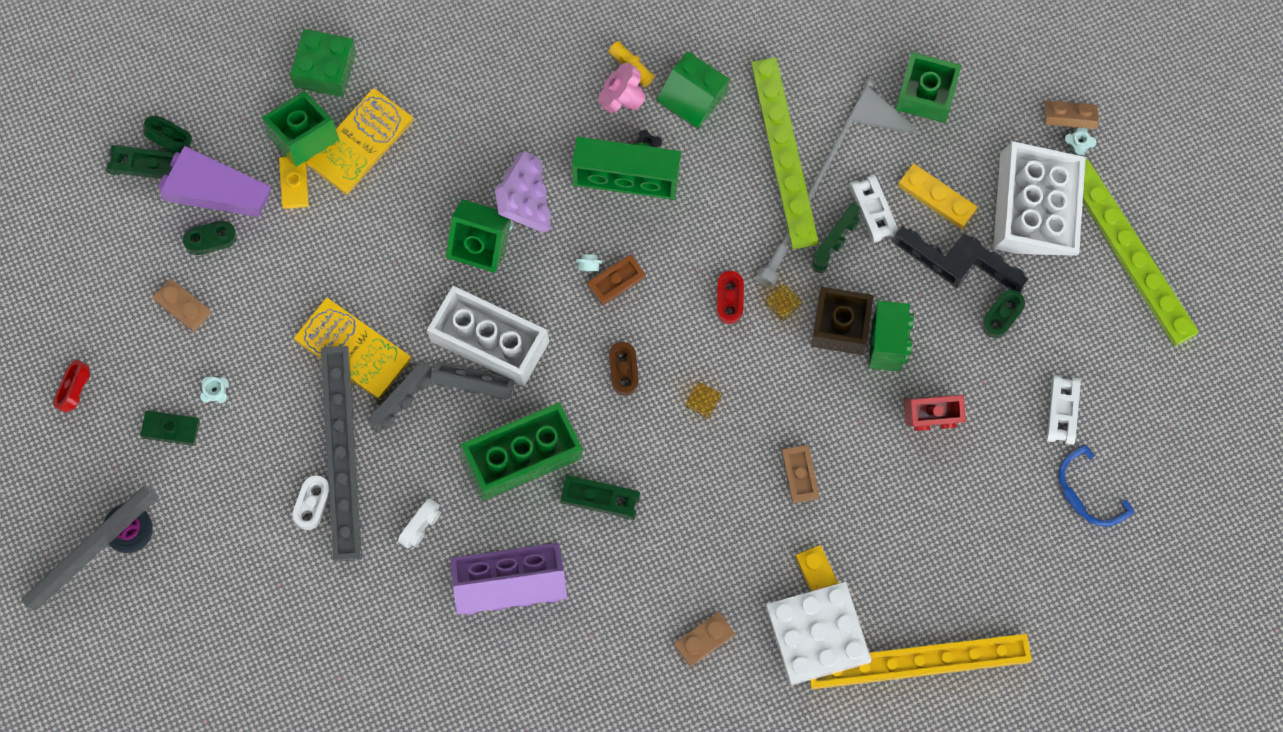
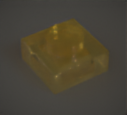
[765,284,803,322]
[685,381,722,419]

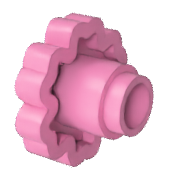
[598,63,646,113]

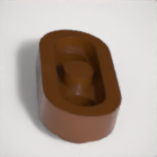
[609,342,639,396]

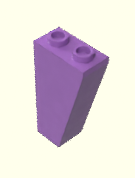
[158,146,271,217]

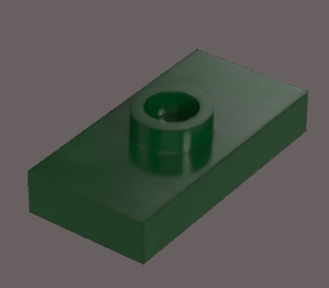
[140,410,200,446]

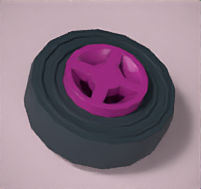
[104,504,153,553]

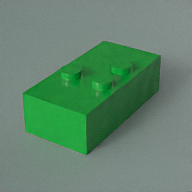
[572,137,681,200]
[460,402,583,501]

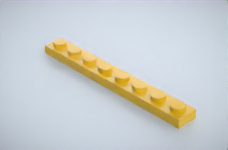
[809,634,1032,690]

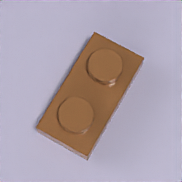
[1044,101,1099,129]
[153,278,211,333]
[781,445,820,504]
[674,612,735,668]

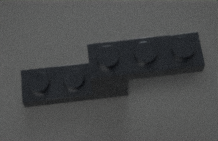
[894,226,1028,293]

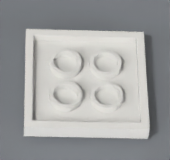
[766,582,871,686]

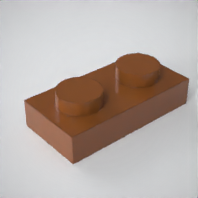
[587,254,646,306]

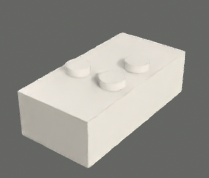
[427,286,550,386]

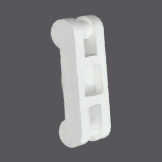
[849,175,898,243]
[1046,375,1081,445]

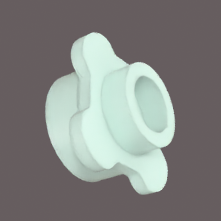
[1065,128,1096,155]
[576,254,602,272]
[200,377,229,403]

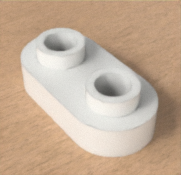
[293,476,329,530]
[398,498,441,549]

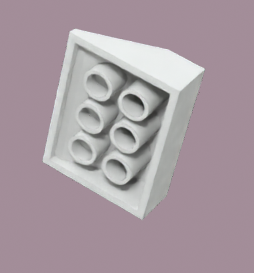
[993,141,1085,256]

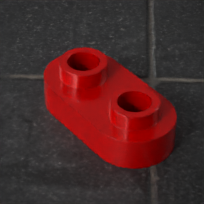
[717,271,744,324]
[53,359,90,413]

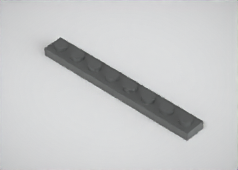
[321,346,362,562]

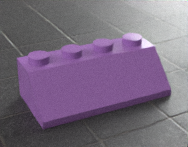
[450,542,567,615]

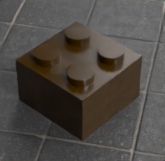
[811,287,874,355]

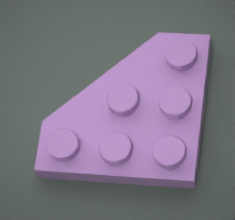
[495,151,551,233]

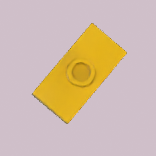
[279,157,309,209]

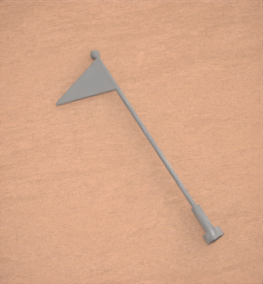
[755,78,918,288]

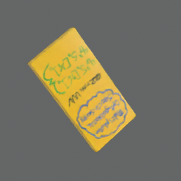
[306,88,414,195]
[294,297,412,400]

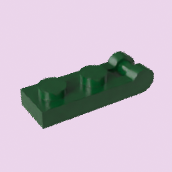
[106,145,175,179]
[812,203,861,273]
[560,475,641,520]

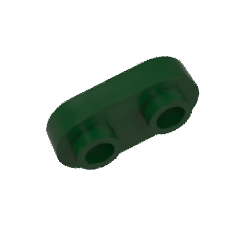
[143,116,192,153]
[183,221,237,255]
[982,290,1025,338]

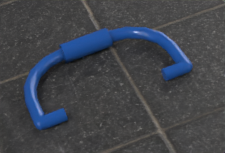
[1058,445,1135,527]

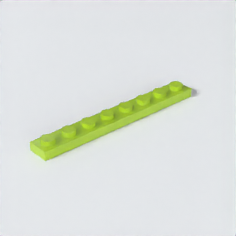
[751,57,818,250]
[1082,159,1199,347]

